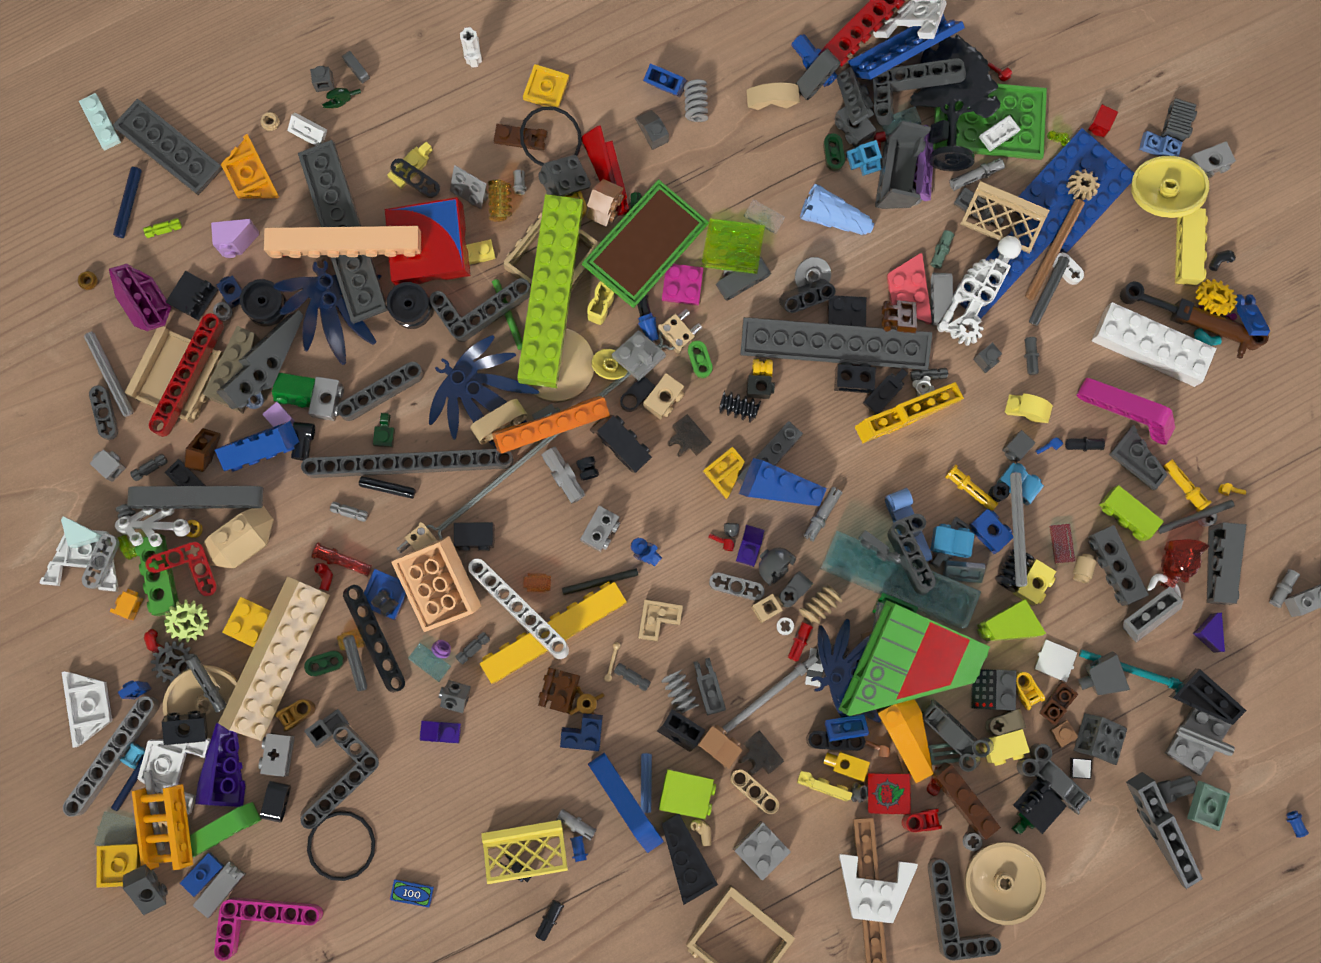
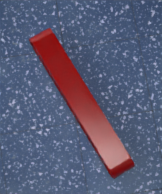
[149,313,224,437]

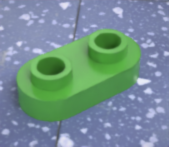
[688,341,712,378]

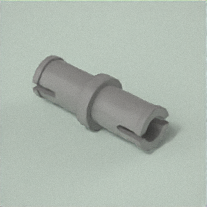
[1269,569,1300,608]
[556,809,597,840]

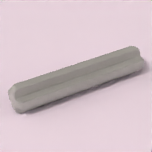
[1176,725,1235,756]

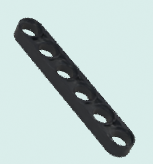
[343,584,405,693]

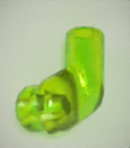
[1047,131,1071,146]

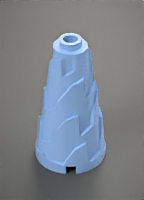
[800,184,874,235]

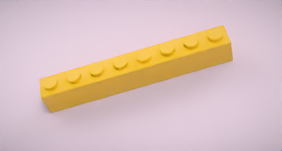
[479,582,627,684]

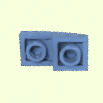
[1139,131,1183,157]

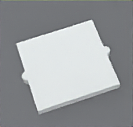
[1034,640,1078,682]

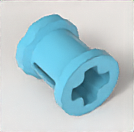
[120,743,145,769]

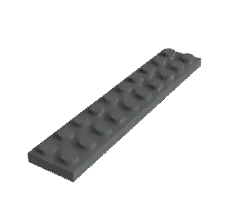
[298,140,388,324]
[740,317,932,370]

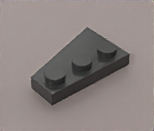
[1109,425,1168,490]

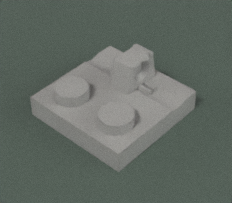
[612,330,666,381]

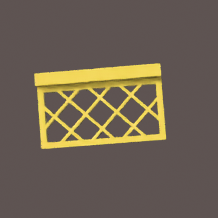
[481,820,568,884]

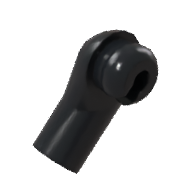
[1209,250,1236,271]

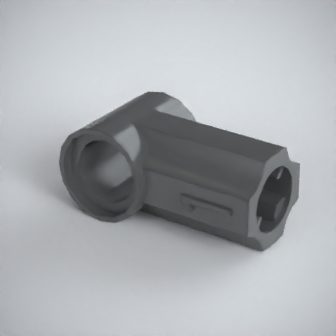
[1156,776,1196,804]

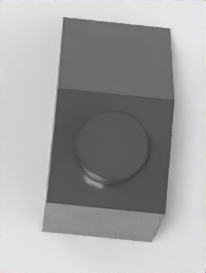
[635,110,669,150]

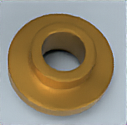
[78,271,98,290]

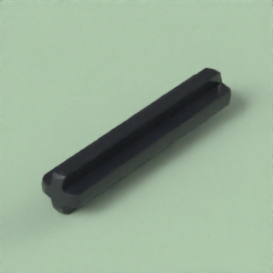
[359,476,416,499]

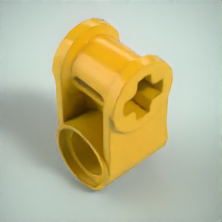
[1016,672,1045,710]

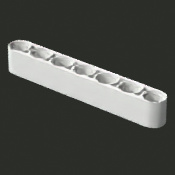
[468,559,569,659]

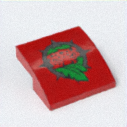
[868,773,911,814]

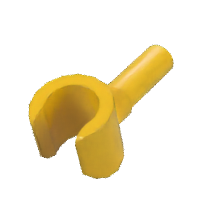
[1218,483,1246,496]

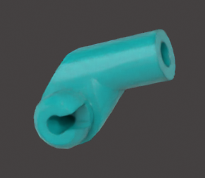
[1194,329,1222,346]

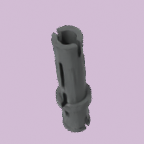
[185,654,227,712]

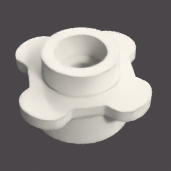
[912,376,935,397]

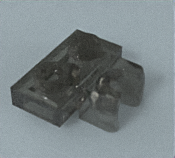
[668,414,712,457]
[739,730,784,776]

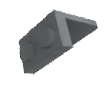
[538,155,591,197]

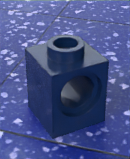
[216,275,243,309]

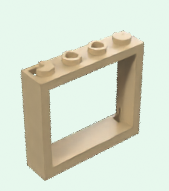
[503,213,599,292]
[686,885,795,963]

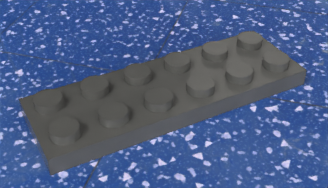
[112,99,223,195]

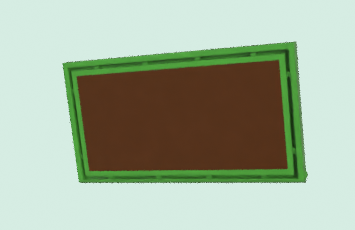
[581,179,709,308]

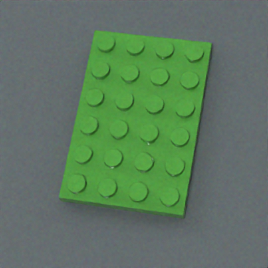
[933,84,1047,160]

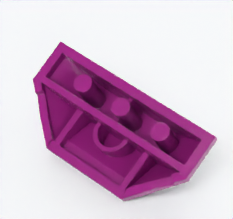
[109,264,172,331]

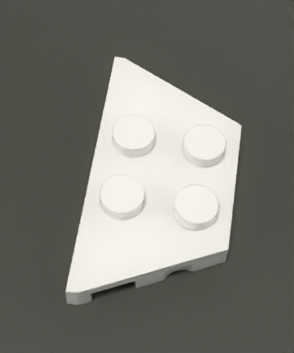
[62,671,112,748]

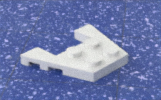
[873,0,947,39]
[40,530,119,592]
[137,738,211,815]
[839,854,918,923]

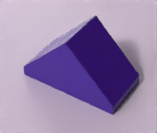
[1193,613,1225,653]

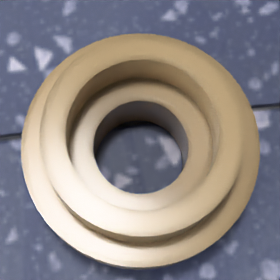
[261,112,280,131]

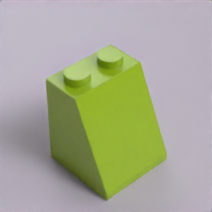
[977,599,1046,642]
[658,769,716,819]

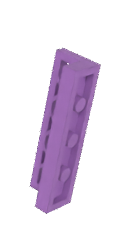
[913,125,934,201]

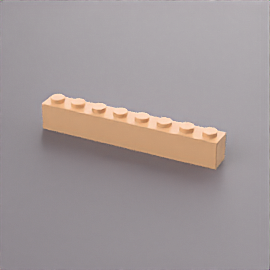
[264,226,421,258]

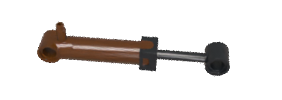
[1120,281,1269,359]

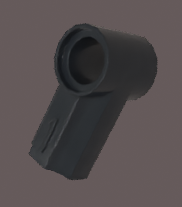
[291,422,315,461]

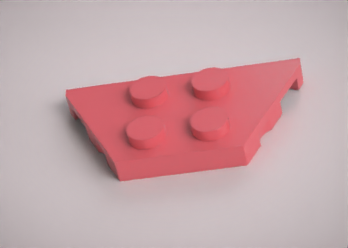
[887,253,932,325]

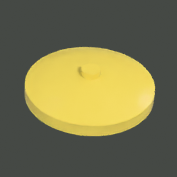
[1131,156,1209,218]

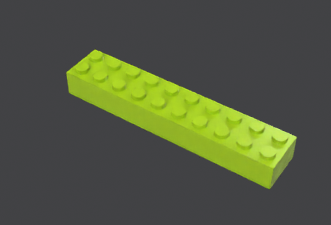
[517,194,583,388]

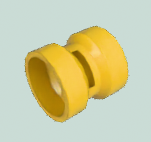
[752,359,773,376]

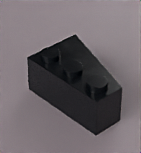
[590,415,652,473]
[1169,668,1247,725]

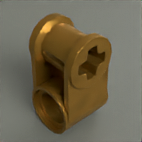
[275,699,315,732]

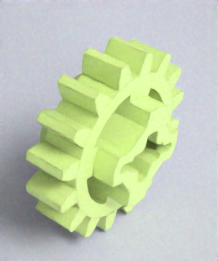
[164,600,209,642]

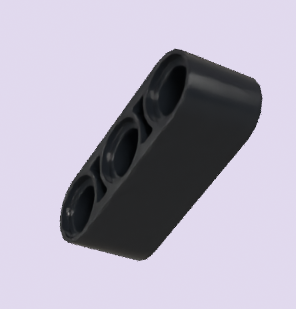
[779,279,836,313]
[806,731,866,751]

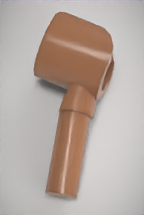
[865,740,890,757]

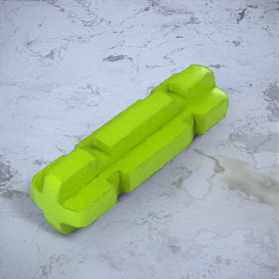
[143,218,182,238]

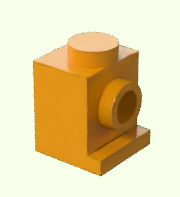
[109,589,143,620]

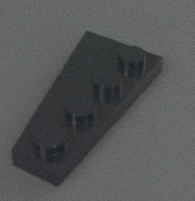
[662,814,718,905]

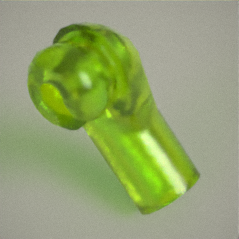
[118,535,137,560]

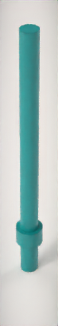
[1079,649,1182,690]

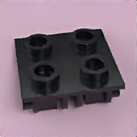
[166,270,219,321]
[1013,777,1067,834]

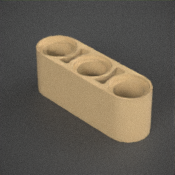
[471,399,528,444]
[730,769,779,814]

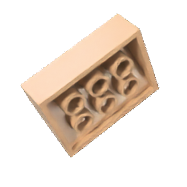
[391,536,481,632]

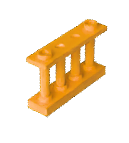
[132,784,193,870]

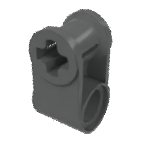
[779,571,814,608]

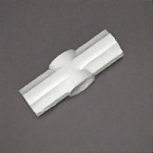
[460,27,482,67]

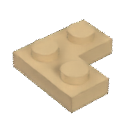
[638,600,683,642]

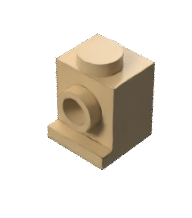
[751,594,783,623]

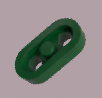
[823,133,845,171]
[304,651,345,677]

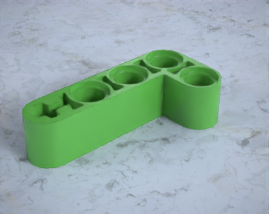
[190,802,262,858]

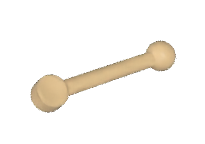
[604,642,621,682]

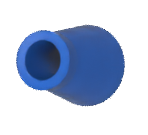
[638,313,659,342]

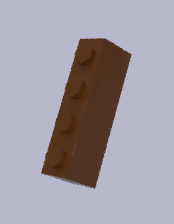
[931,762,1001,840]

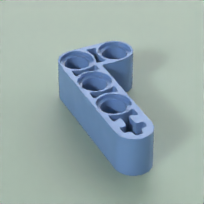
[885,488,932,567]

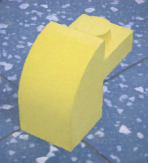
[1005,393,1053,423]

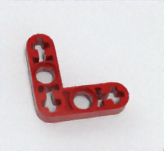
[145,542,217,596]

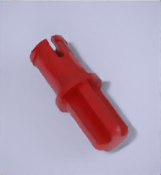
[788,622,813,662]

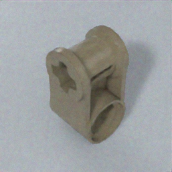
[985,708,1026,735]

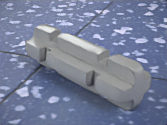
[330,502,368,522]

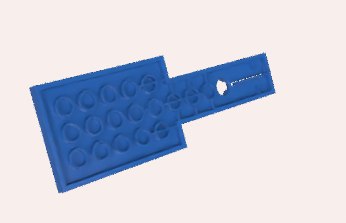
[953,128,1134,319]

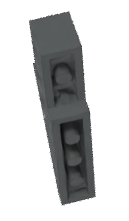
[216,310,304,409]
[1126,772,1203,889]

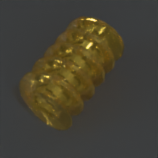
[488,180,512,222]

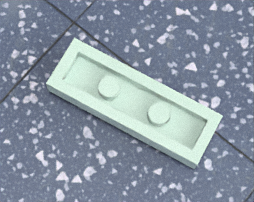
[79,93,121,151]

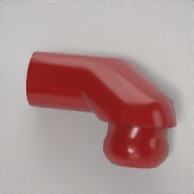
[314,563,333,591]
[144,629,166,657]

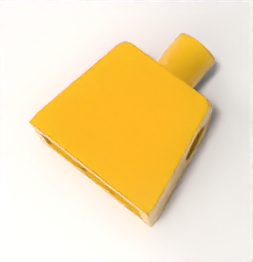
[823,752,870,782]

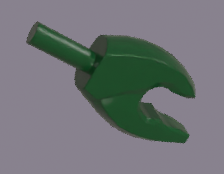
[322,88,361,108]

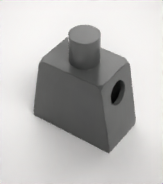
[1078,651,1130,695]

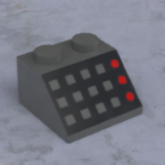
[971,669,1016,711]

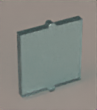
[94,811,136,845]

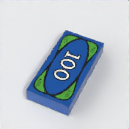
[390,879,434,908]

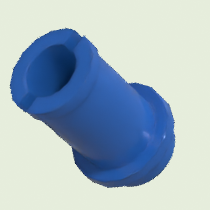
[1286,811,1309,838]
[570,836,588,862]

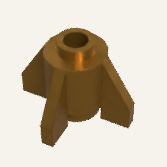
[570,686,605,715]

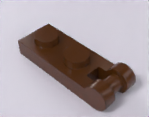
[494,124,548,151]

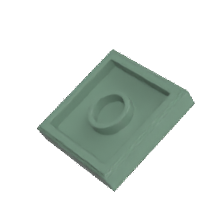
[1187,781,1230,831]

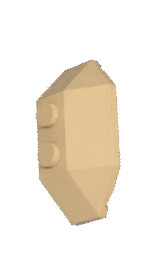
[198,505,274,569]

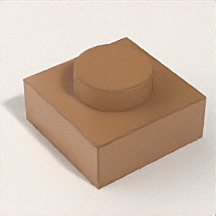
[1049,720,1078,747]

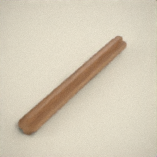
[1025,199,1085,301]

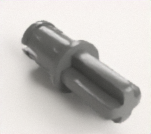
[1024,337,1040,375]

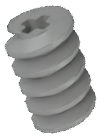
[684,79,708,122]
[661,669,699,713]

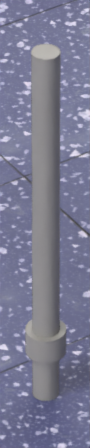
[722,654,818,733]

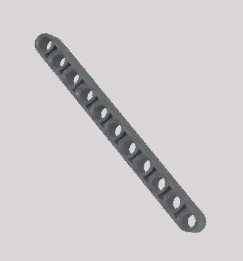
[301,449,514,478]

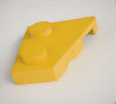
[703,447,745,499]

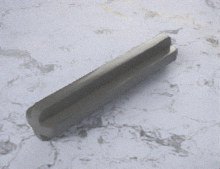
[343,635,368,691]

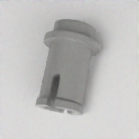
[512,170,527,195]

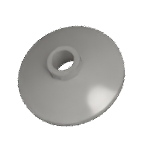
[795,257,831,294]

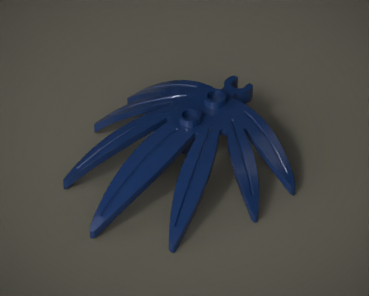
[273,261,382,365]
[429,335,539,449]
[811,619,881,723]

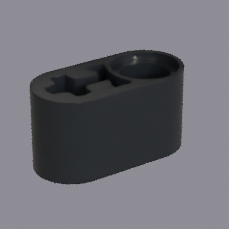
[260,781,291,823]

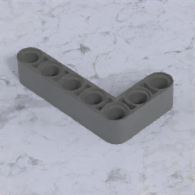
[873,58,966,126]
[430,278,531,342]
[300,722,379,829]
[928,858,1001,961]

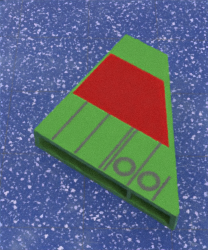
[838,600,990,716]

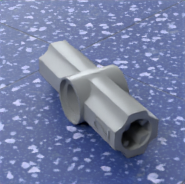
[542,446,585,504]

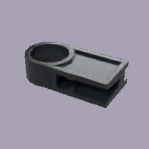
[620,376,656,412]

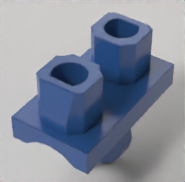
[631,537,662,566]

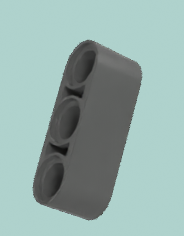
[796,49,841,100]
[716,257,772,301]

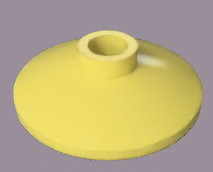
[592,349,628,380]

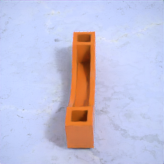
[492,396,610,454]

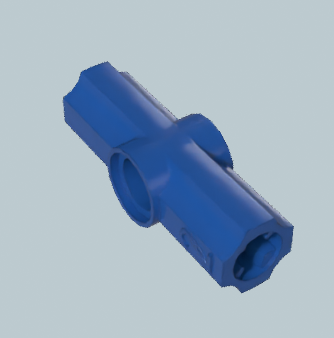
[792,34,838,87]

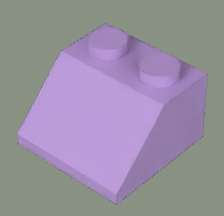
[211,219,259,258]

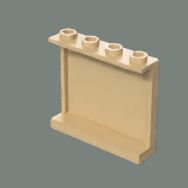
[125,326,223,424]

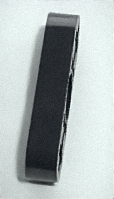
[390,158,440,198]

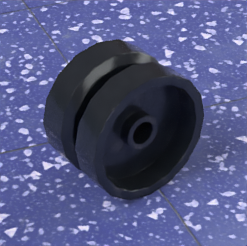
[240,279,287,326]
[387,282,433,329]

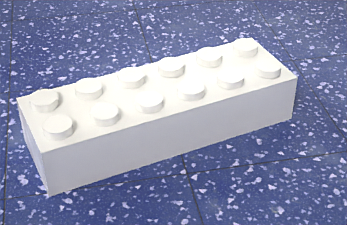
[1091,302,1217,387]

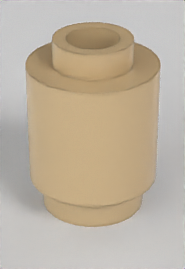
[1073,554,1097,583]

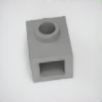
[90,449,126,482]

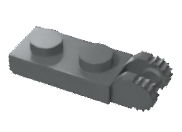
[693,658,726,716]

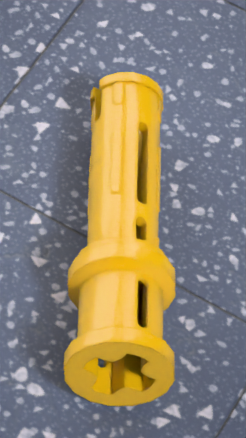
[1162,459,1212,512]
[945,464,998,511]

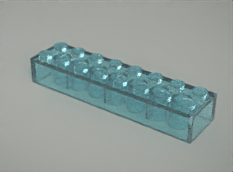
[819,531,981,629]

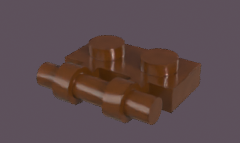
[882,300,917,333]
[538,668,580,714]

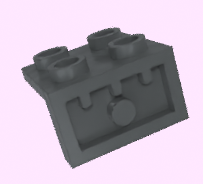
[1073,713,1127,765]

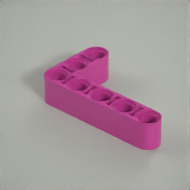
[1076,378,1175,445]
[214,897,323,961]

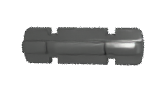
[910,368,948,381]
[130,454,168,481]
[455,632,490,664]
[614,663,651,691]

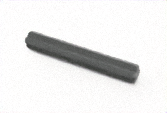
[1029,256,1070,326]

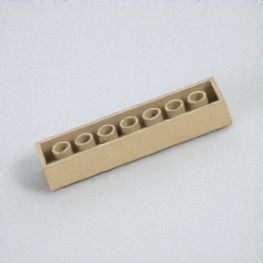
[218,576,330,741]

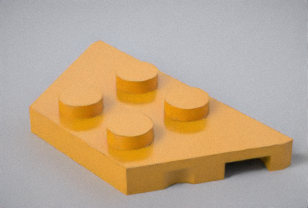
[221,134,279,199]

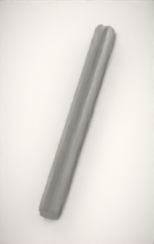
[1010,472,1027,587]

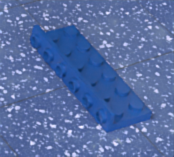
[848,14,965,79]

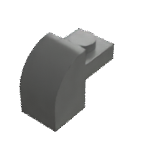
[304,709,350,748]

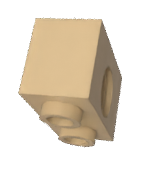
[643,373,685,420]

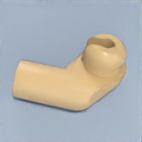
[691,819,711,846]

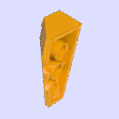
[877,699,933,783]

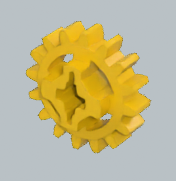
[1195,279,1237,316]

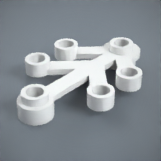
[115,509,190,547]

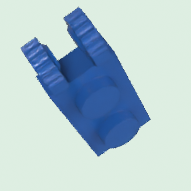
[1235,294,1270,336]

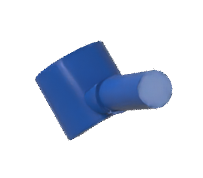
[1036,437,1063,454]

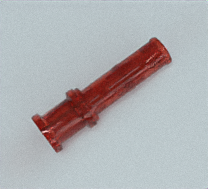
[311,542,372,576]

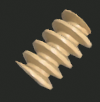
[799,584,843,626]

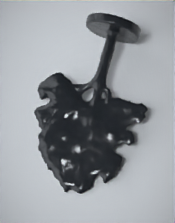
[910,34,1001,171]

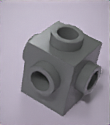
[438,680,471,713]

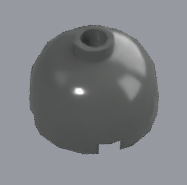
[759,547,796,586]

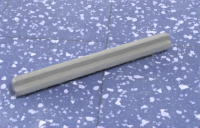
[84,332,134,417]

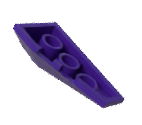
[195,723,246,807]

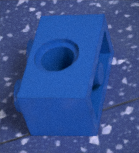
[643,63,688,98]
[969,509,1013,555]

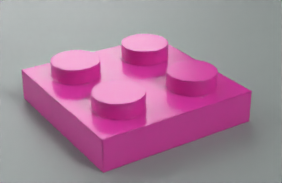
[662,264,703,305]

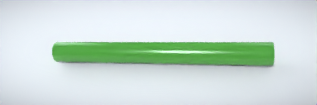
[492,279,523,350]

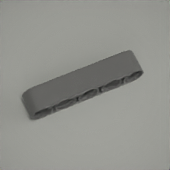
[337,362,424,421]

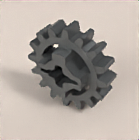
[151,641,195,683]

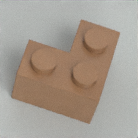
[586,179,624,227]
[697,725,743,769]

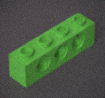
[135,534,179,617]

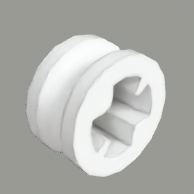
[777,617,794,635]

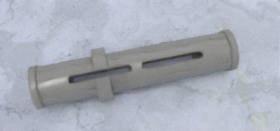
[949,158,1005,191]
[803,487,843,542]

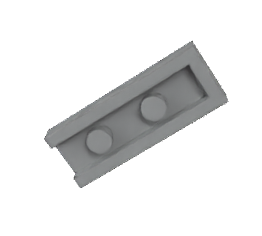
[193,861,246,918]

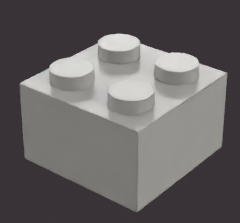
[733,821,791,881]

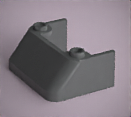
[875,121,931,209]

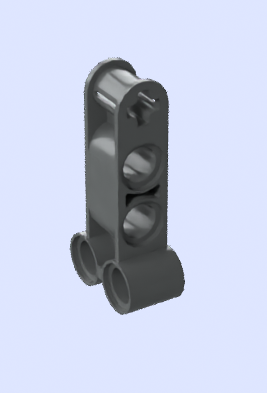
[922,699,994,772]
[1017,744,1092,815]

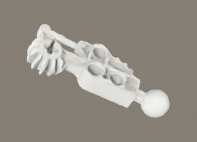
[937,236,1022,346]

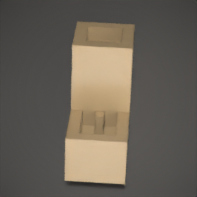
[747,83,800,110]

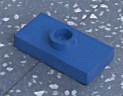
[180,852,224,897]

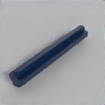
[113,166,142,238]

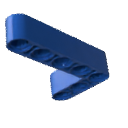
[588,753,664,853]

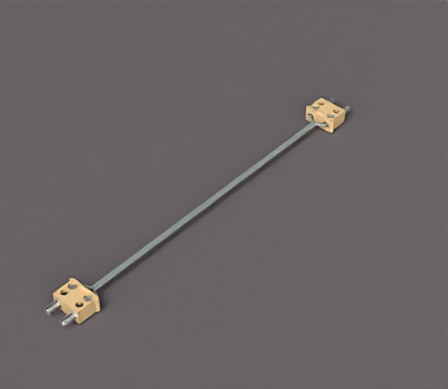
[397,309,702,553]

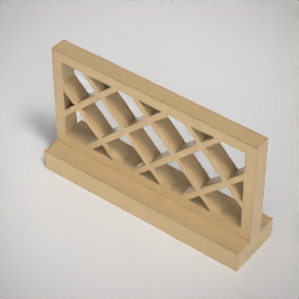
[961,181,1050,254]

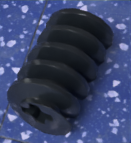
[719,390,761,423]
[995,549,1035,592]

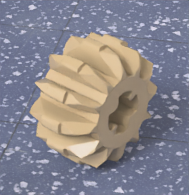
[1066,169,1100,201]

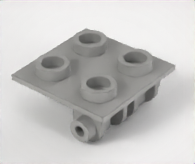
[450,165,489,209]

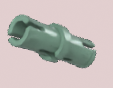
[930,230,955,269]

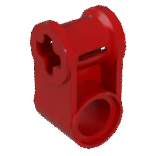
[902,808,942,832]

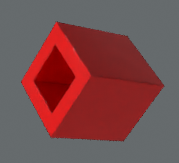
[1088,104,1118,138]

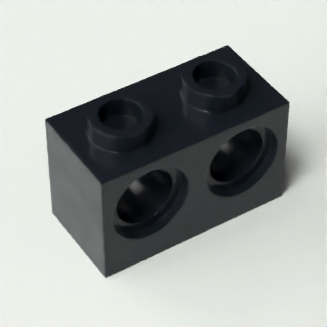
[834,362,876,394]

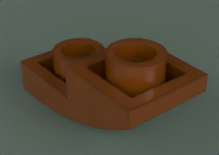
[1039,681,1078,725]

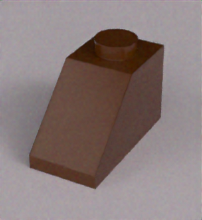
[185,428,221,472]

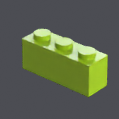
[1099,485,1164,541]

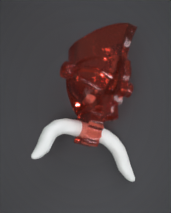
[1147,539,1210,597]

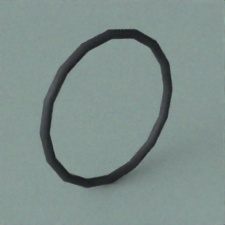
[520,106,582,166]
[307,811,376,881]

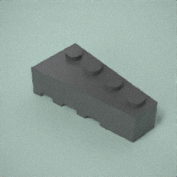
[1206,522,1247,605]

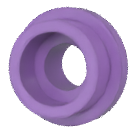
[431,640,451,658]

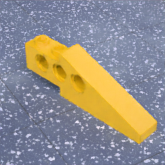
[855,382,964,443]

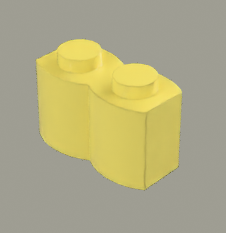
[588,281,615,325]

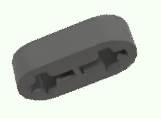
[342,51,370,84]

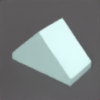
[61,516,102,548]

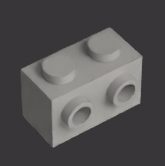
[580,506,621,552]

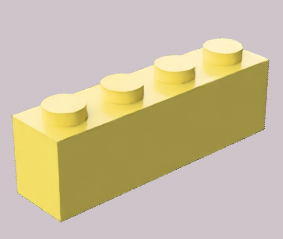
[1175,208,1208,286]

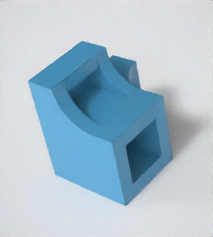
[846,140,882,176]

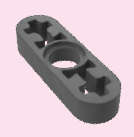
[89,385,118,440]

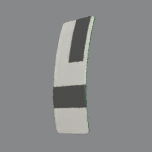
[805,648,823,687]

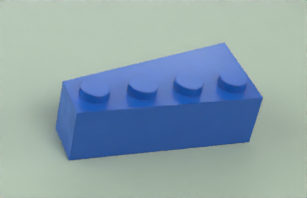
[215,421,299,472]
[739,458,827,506]

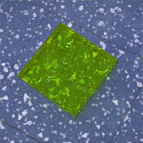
[701,219,765,274]

